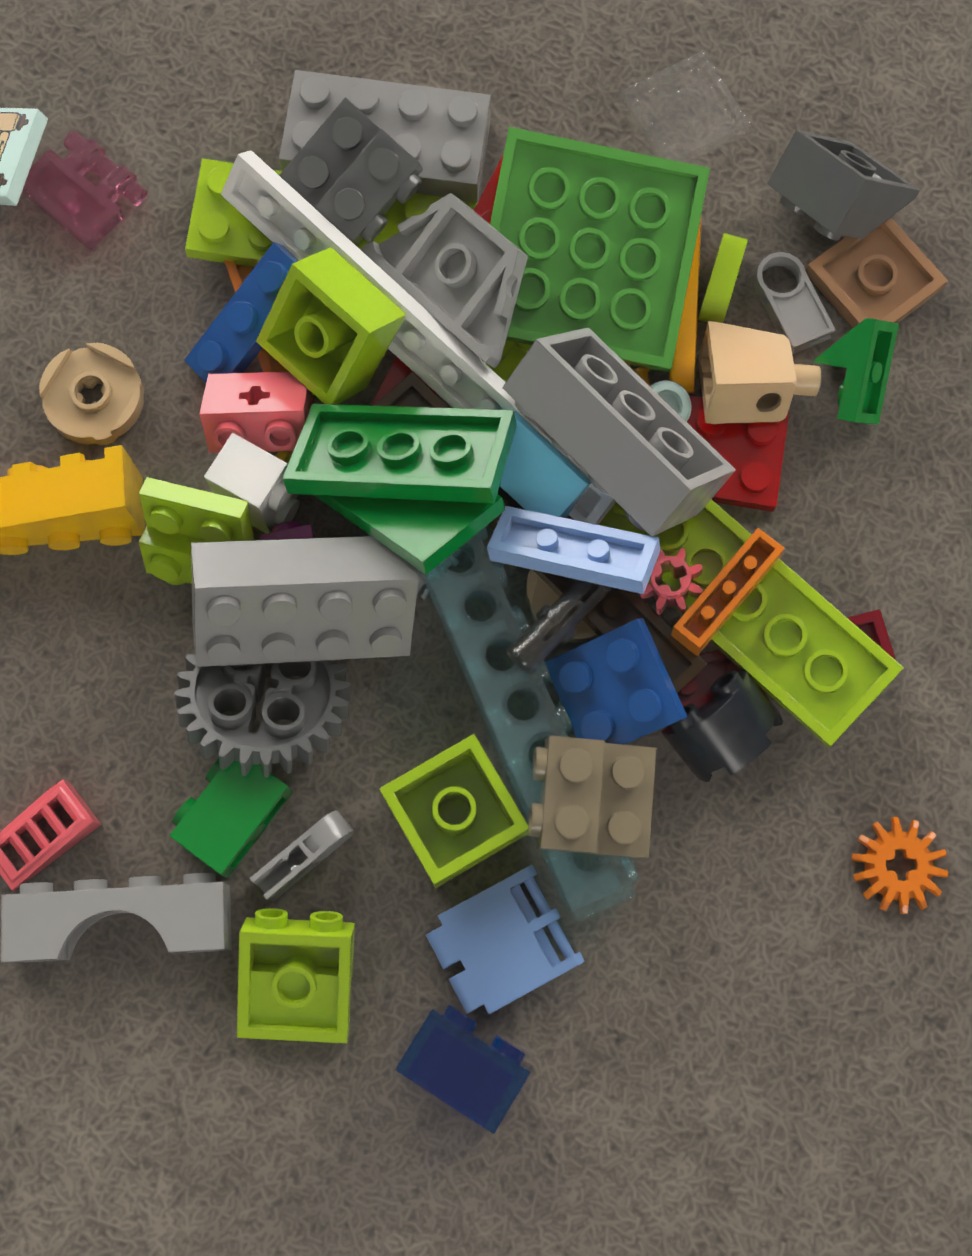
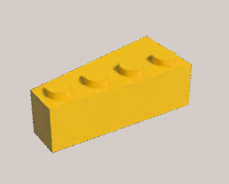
[0,445,145,555]

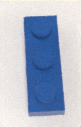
[184,242,299,383]

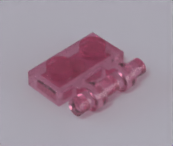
[22,131,148,251]

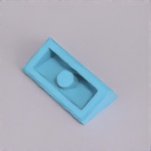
[500,411,591,518]

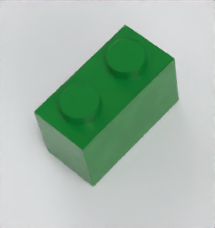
[169,758,293,878]

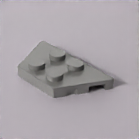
[361,193,528,368]

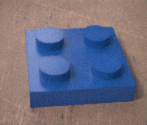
[544,618,687,745]

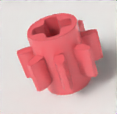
[639,548,703,615]

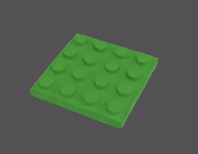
[490,127,710,372]

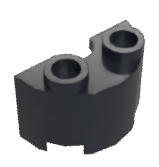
[661,668,783,782]

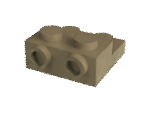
[528,736,656,859]

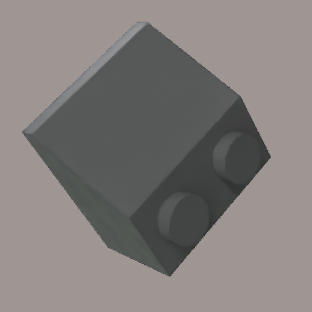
[767,130,920,241]

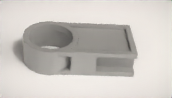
[753,252,836,355]
[250,810,354,902]

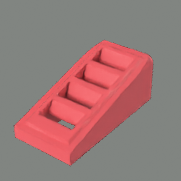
[0,779,102,891]

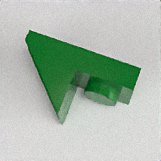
[813,318,899,425]

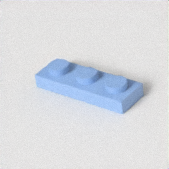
[487,506,660,594]

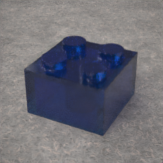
[395,1005,531,1134]

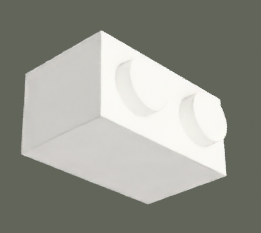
[204,433,300,534]

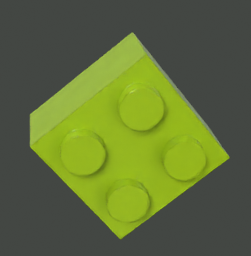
[256,247,406,405]
[379,734,528,889]

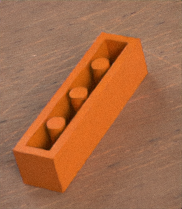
[671,528,785,656]

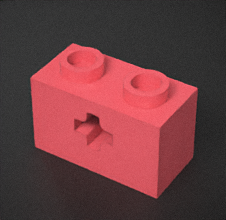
[199,372,315,453]

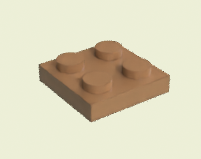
[805,218,948,328]

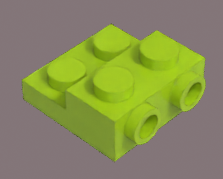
[139,477,254,585]
[237,908,355,1043]

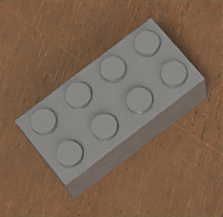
[279,70,491,203]
[502,327,736,537]
[191,536,419,667]

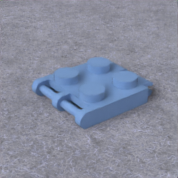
[426,865,585,1014]

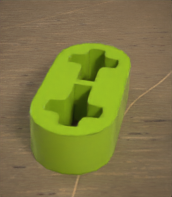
[698,233,748,323]

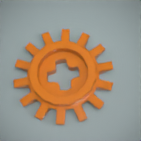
[851,817,949,914]

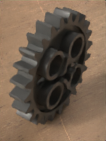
[175,654,350,777]

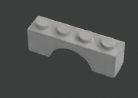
[1,873,232,963]

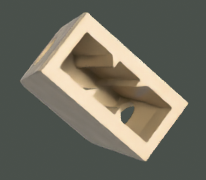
[698,321,821,424]

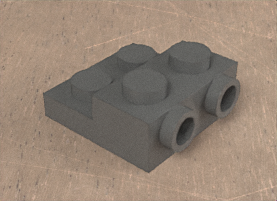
[279,97,423,246]

